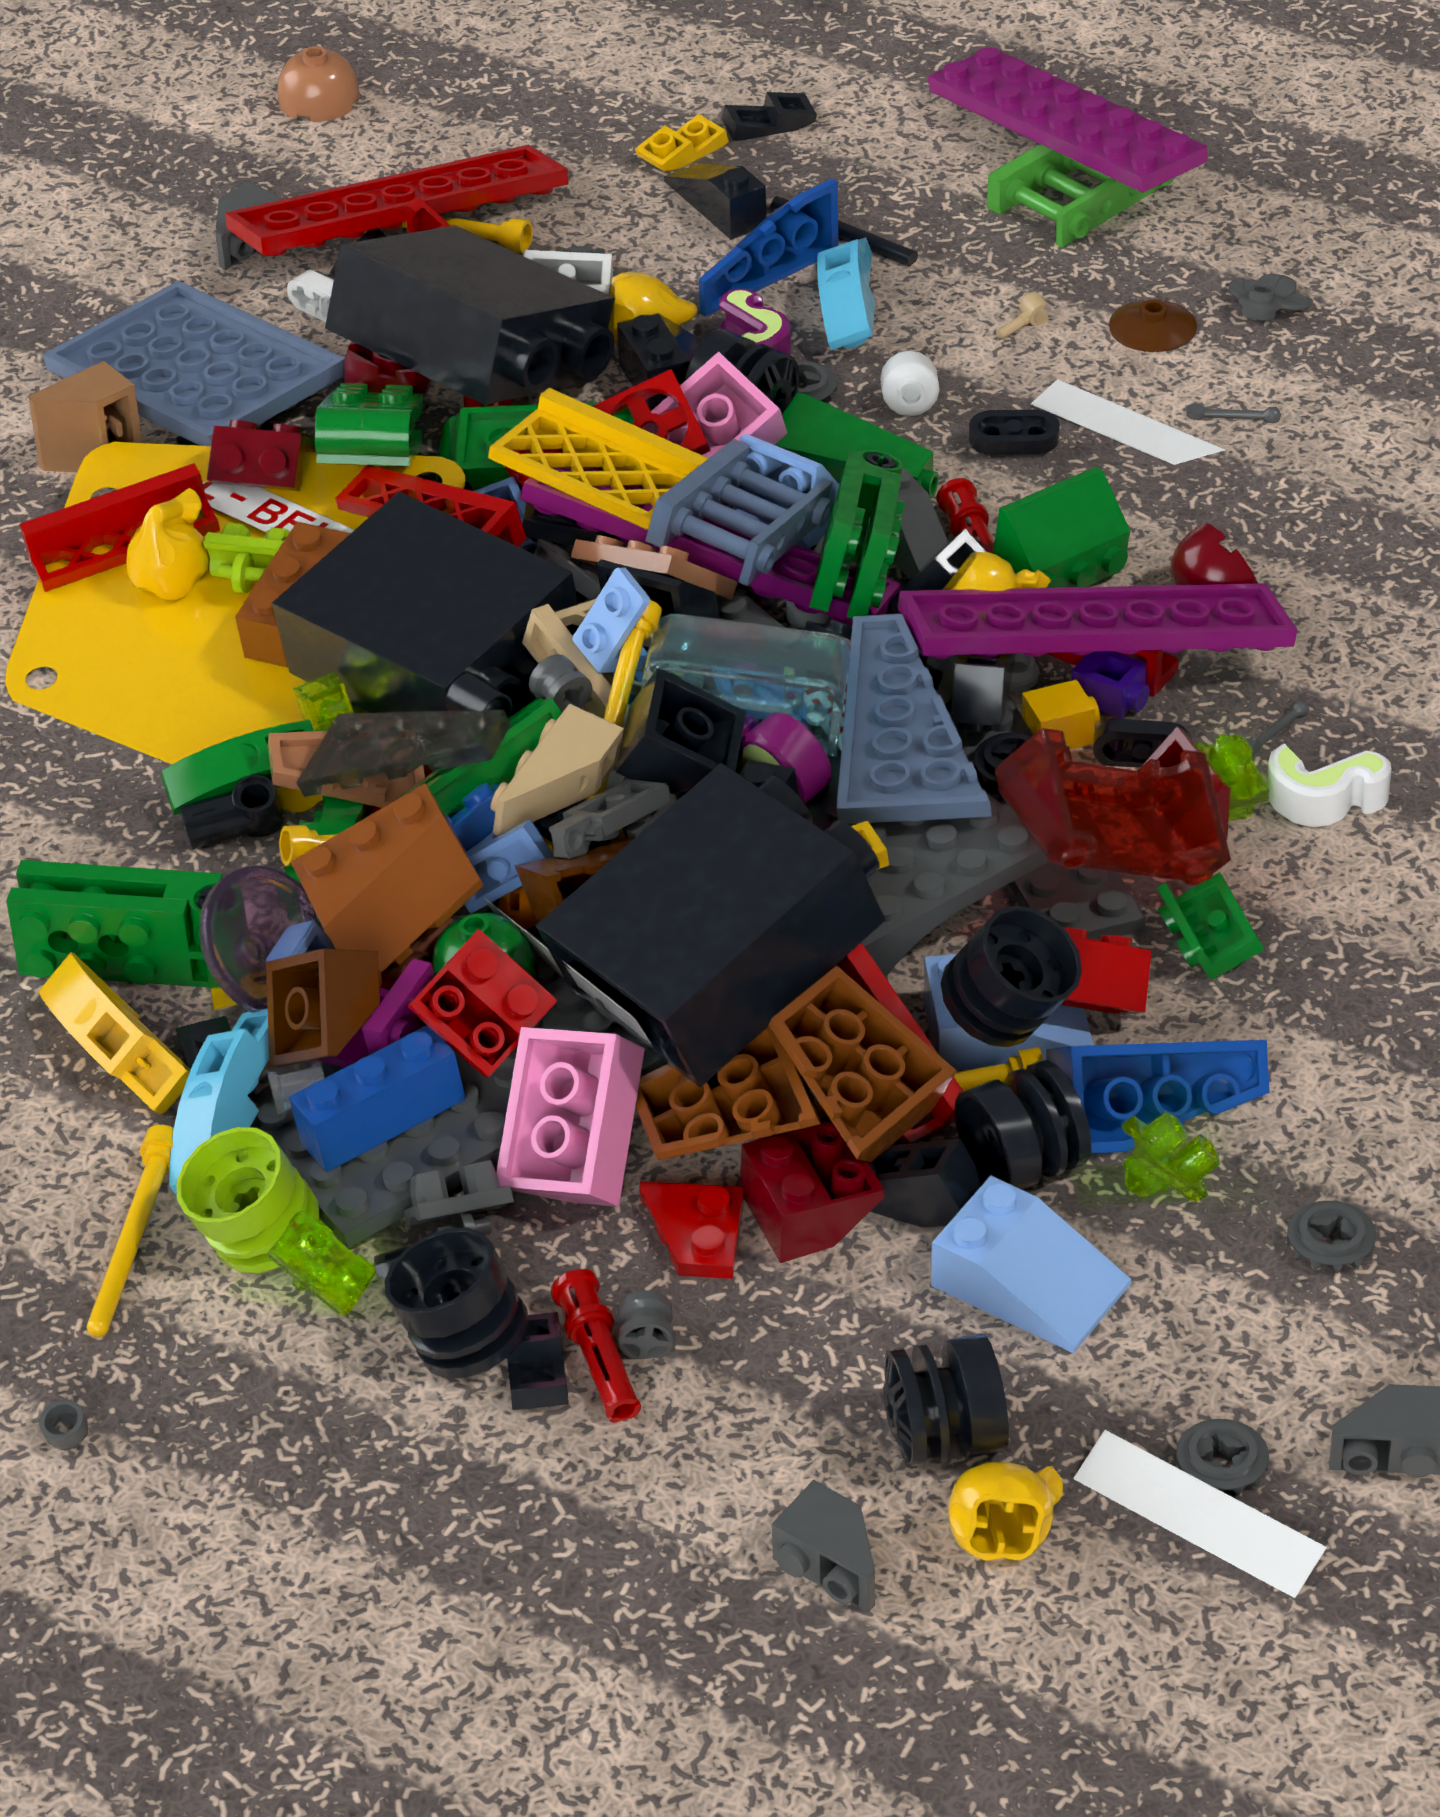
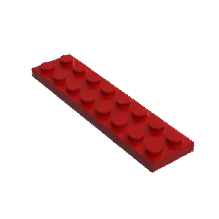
[225,145,569,256]

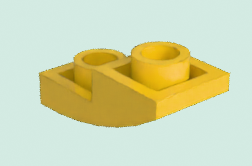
[635,114,729,172]

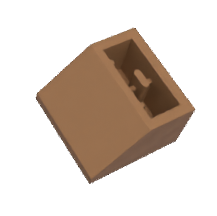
[28,361,142,472]

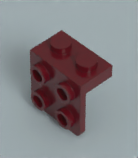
[207,420,316,491]

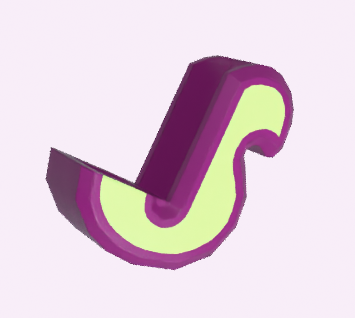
[719,289,791,355]
[736,712,831,804]

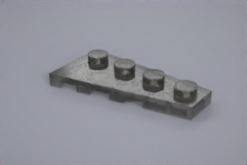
[296,710,511,797]

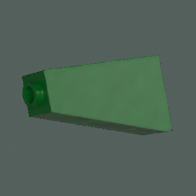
[775,392,939,499]

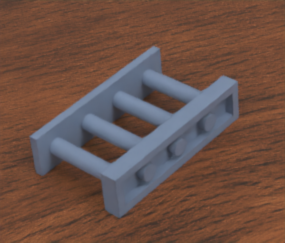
[645,439,833,586]

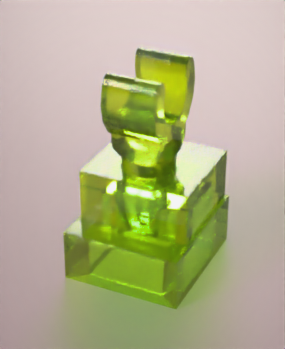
[293,672,356,731]

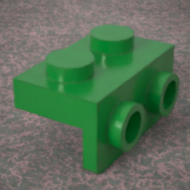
[1157,872,1265,979]

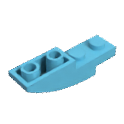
[817,237,875,350]
[169,1008,269,1194]

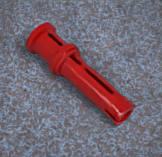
[936,478,994,553]
[550,1269,641,1423]

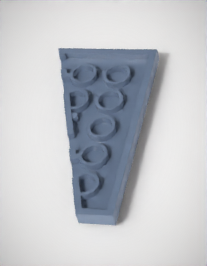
[836,614,992,824]

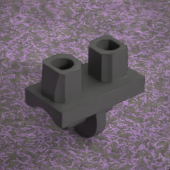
[403,1160,514,1235]

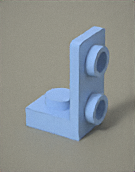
[572,568,650,673]

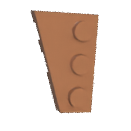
[571,535,737,600]
[268,727,425,808]

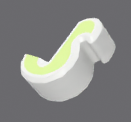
[1266,744,1391,827]

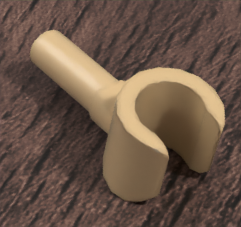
[996,292,1049,339]

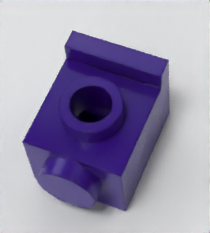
[1071,651,1150,719]

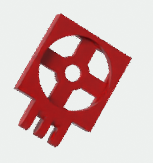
[592,369,711,455]

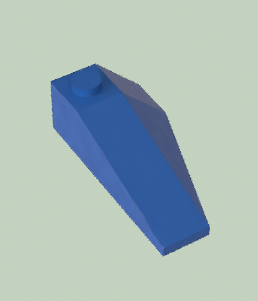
[699,178,838,317]
[1046,1040,1270,1153]

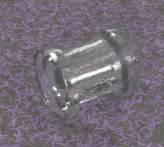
[267,1060,324,1119]

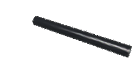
[770,196,918,267]

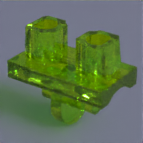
[1194,734,1269,821]
[1122,1111,1221,1202]
[267,1210,376,1317]

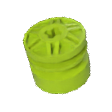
[176,1127,319,1274]

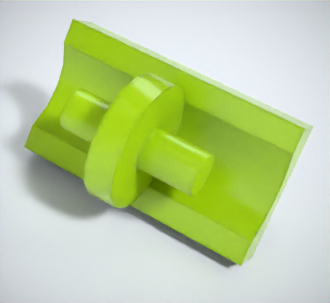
[203,523,290,594]

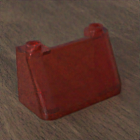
[995,728,1231,885]

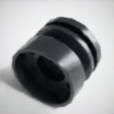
[685,329,799,414]
[940,905,1082,1047]
[955,1060,1091,1190]
[384,1227,529,1379]
[883,1333,1009,1469]

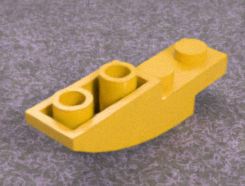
[38,952,191,1114]

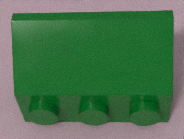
[992,467,1130,588]

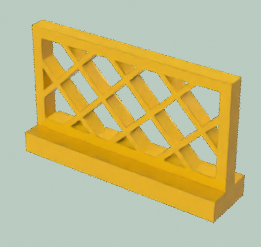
[488,388,709,530]

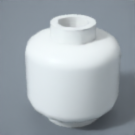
[880,351,940,416]

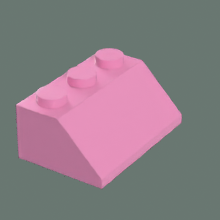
[496,1027,645,1207]

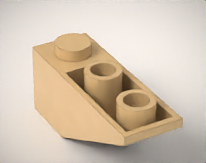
[490,704,623,836]

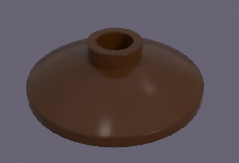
[1109,299,1197,352]

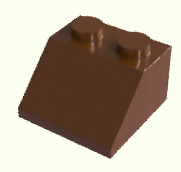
[266,949,382,1067]

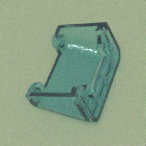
[641,614,850,756]

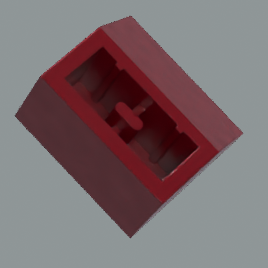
[740,1121,884,1263]

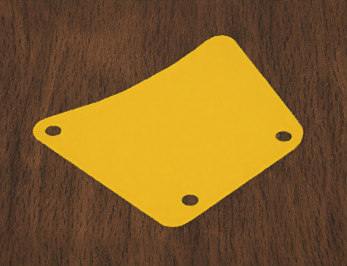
[5,442,465,813]

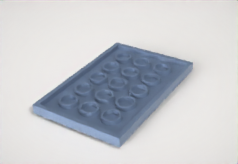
[43,281,344,446]

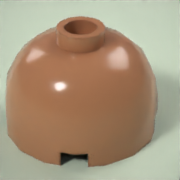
[277,46,360,122]

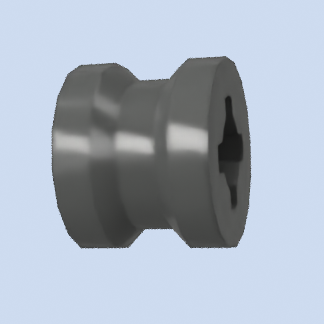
[529,654,593,713]
[617,1290,674,1359]

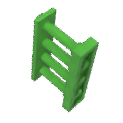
[987,144,1176,248]

